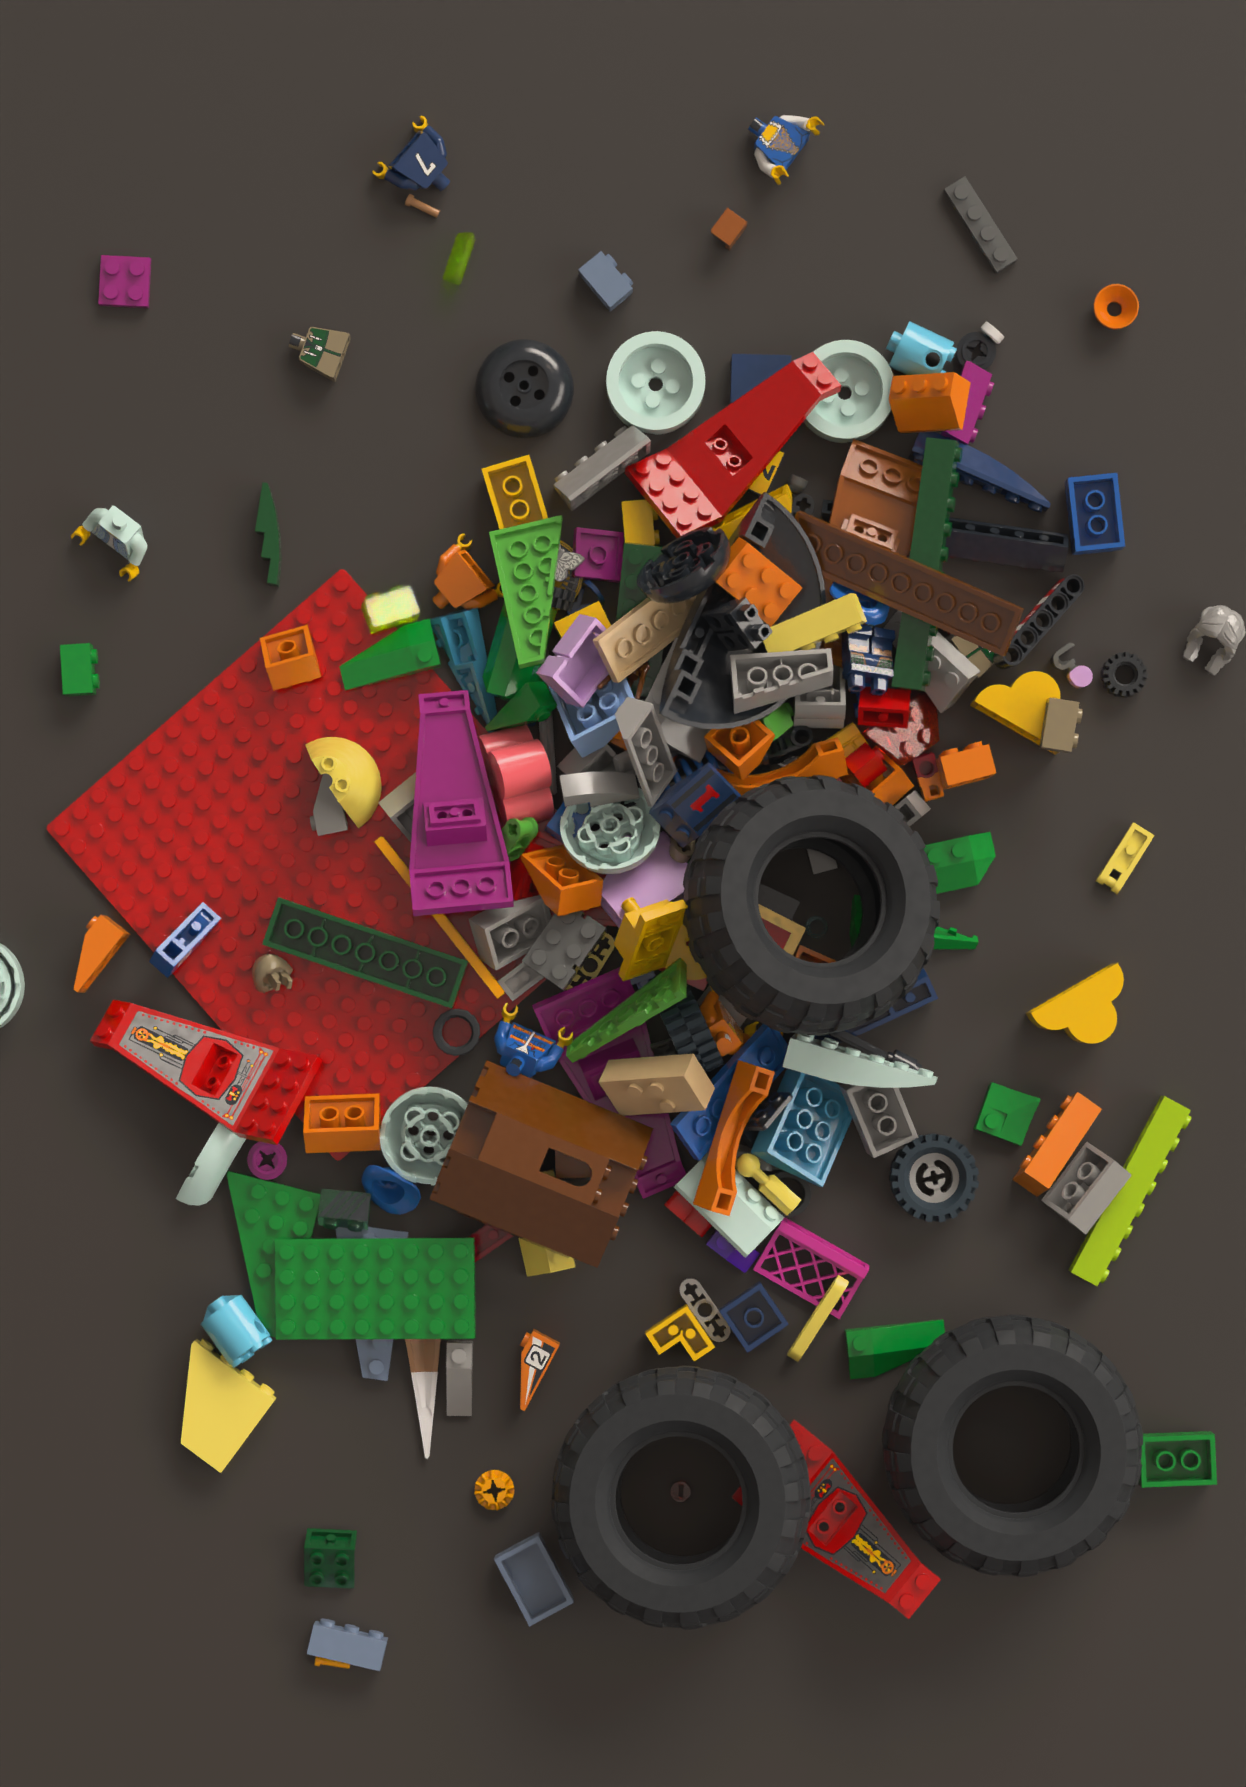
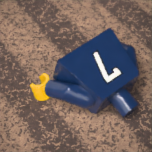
[372,116,450,192]

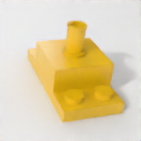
[614,897,688,981]

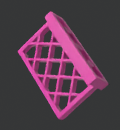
[753,1218,869,1319]

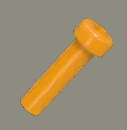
[314,1656,350,1669]

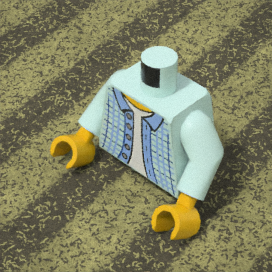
[71,506,147,582]

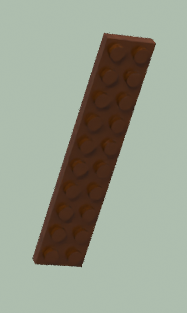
[795,511,1024,656]

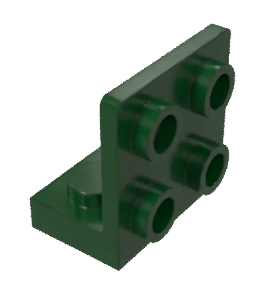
[304,1528,357,1589]

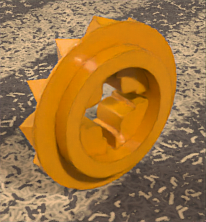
[475,1470,514,1510]

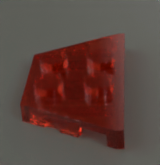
[861,691,940,766]

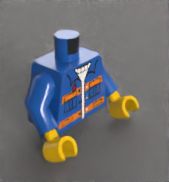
[494,1003,573,1077]

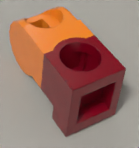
[910,752,944,802]

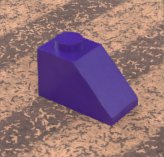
[706,1230,760,1273]

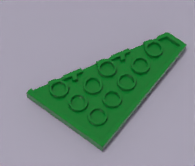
[227,1171,323,1338]

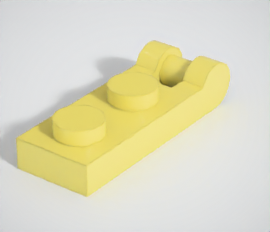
[1096,822,1155,894]

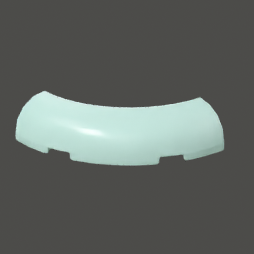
[176,1123,246,1206]

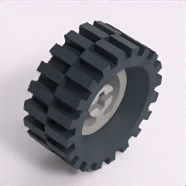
[659,985,724,1073]
[889,1134,979,1222]

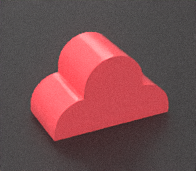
[477,725,554,826]

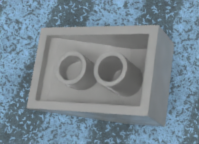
[469,895,552,970]

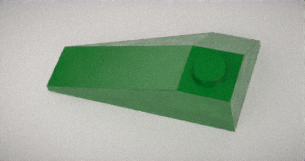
[339,619,442,691]
[844,1319,945,1379]

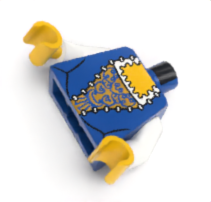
[748,115,824,185]

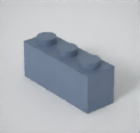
[307,1618,388,1671]

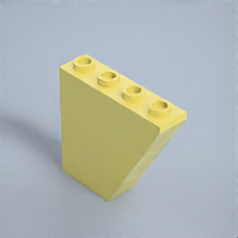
[181,1339,276,1473]

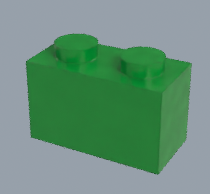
[60,643,100,697]

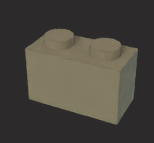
[1039,697,1083,754]

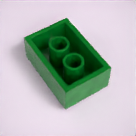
[1138,1431,1217,1488]

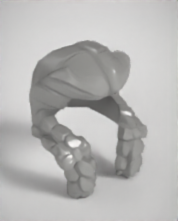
[1183,605,1246,676]

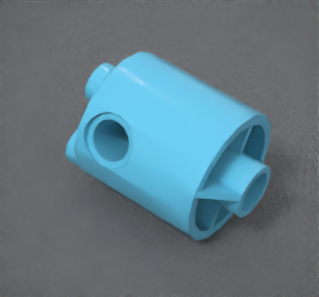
[886,321,957,375]
[201,1295,272,1368]

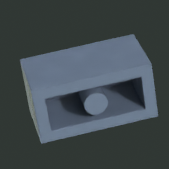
[578,251,633,312]

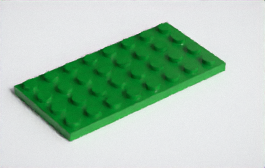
[275,1237,476,1340]

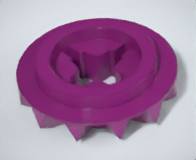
[247,1142,287,1180]

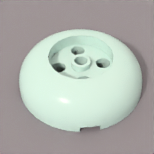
[560,788,661,874]
[380,1087,468,1185]

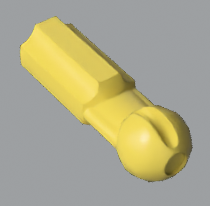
[736,1153,801,1216]

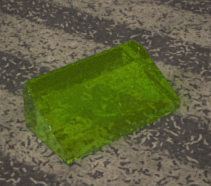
[443,232,475,285]

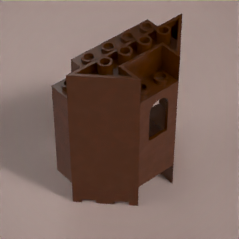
[430,1060,654,1268]

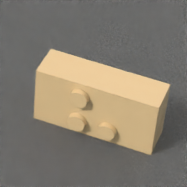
[599,1054,715,1116]

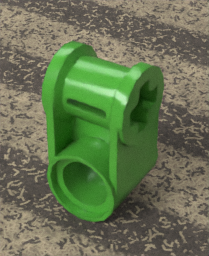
[501,817,538,862]

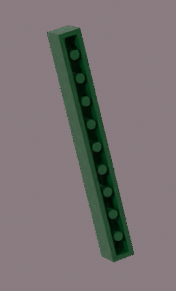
[892,437,963,692]

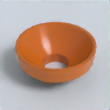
[1094,284,1139,330]

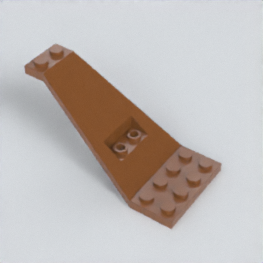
[820,439,923,668]

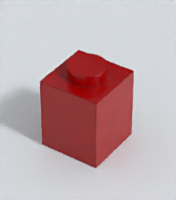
[845,742,887,788]

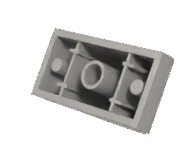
[793,665,846,729]

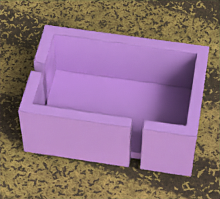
[536,614,609,708]

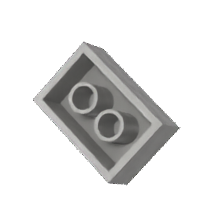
[1041,1142,1132,1234]

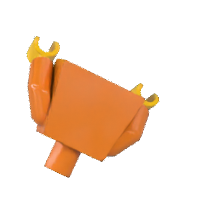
[433,534,503,610]

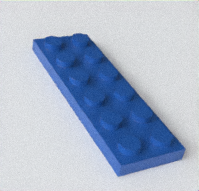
[670,1024,788,1161]

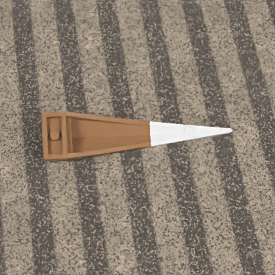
[405,1339,441,1459]

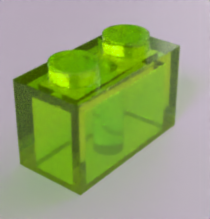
[361,585,420,634]

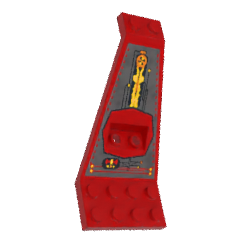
[90,1000,322,1145]
[731,1419,941,1619]

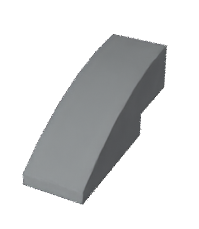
[559,772,640,807]

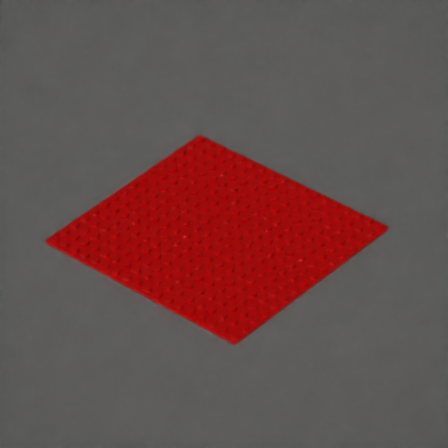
[47,569,608,1161]

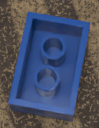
[1064,473,1125,555]

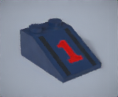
[649,762,741,848]

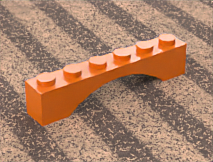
[716,737,848,796]
[693,1060,775,1216]

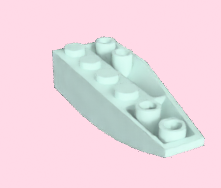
[782,1033,938,1088]

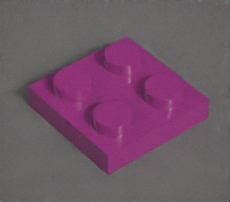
[98,255,151,308]
[572,527,624,583]

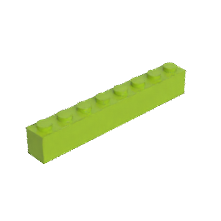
[1068,1096,1191,1286]

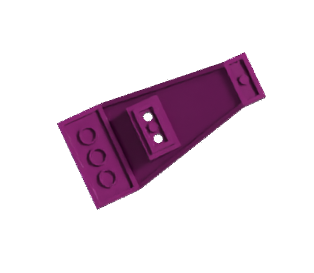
[409,690,514,916]
[532,967,686,1199]

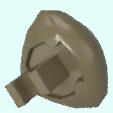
[252,953,293,993]

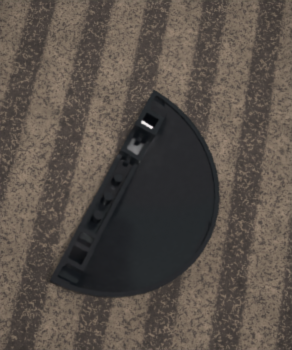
[659,492,826,729]

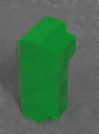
[482,601,557,702]

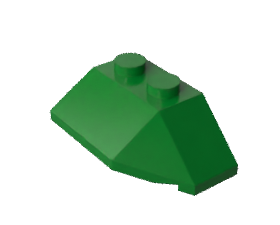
[924,832,996,894]

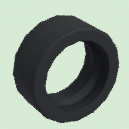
[433,1009,481,1056]
[764,1171,811,1218]

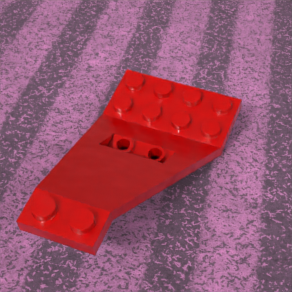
[625,352,842,538]

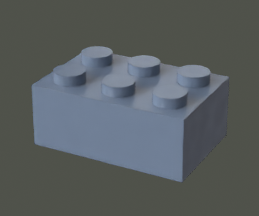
[494,1532,574,1626]

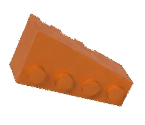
[1012,1092,1102,1197]

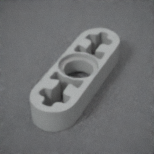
[679,1278,730,1342]

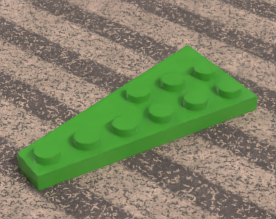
[489,515,563,669]
[566,958,687,1063]

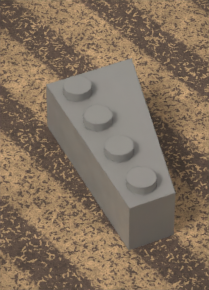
[884,611,981,713]
[730,648,833,714]

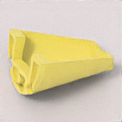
[305,737,382,828]

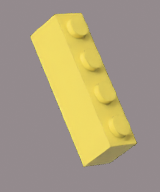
[763,593,867,653]

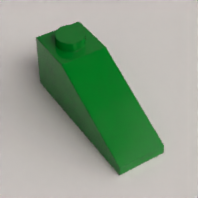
[485,681,557,731]

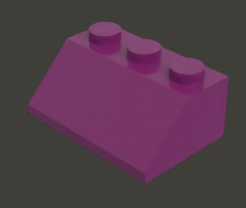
[940,360,994,445]

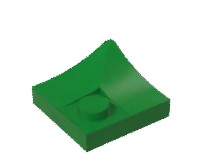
[974,1082,1041,1146]

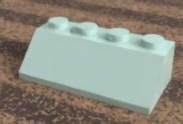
[674,1152,785,1258]

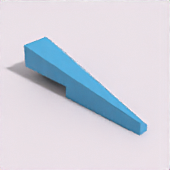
[430,608,497,733]

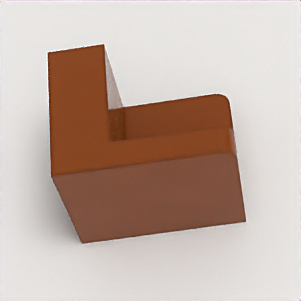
[711,208,747,250]

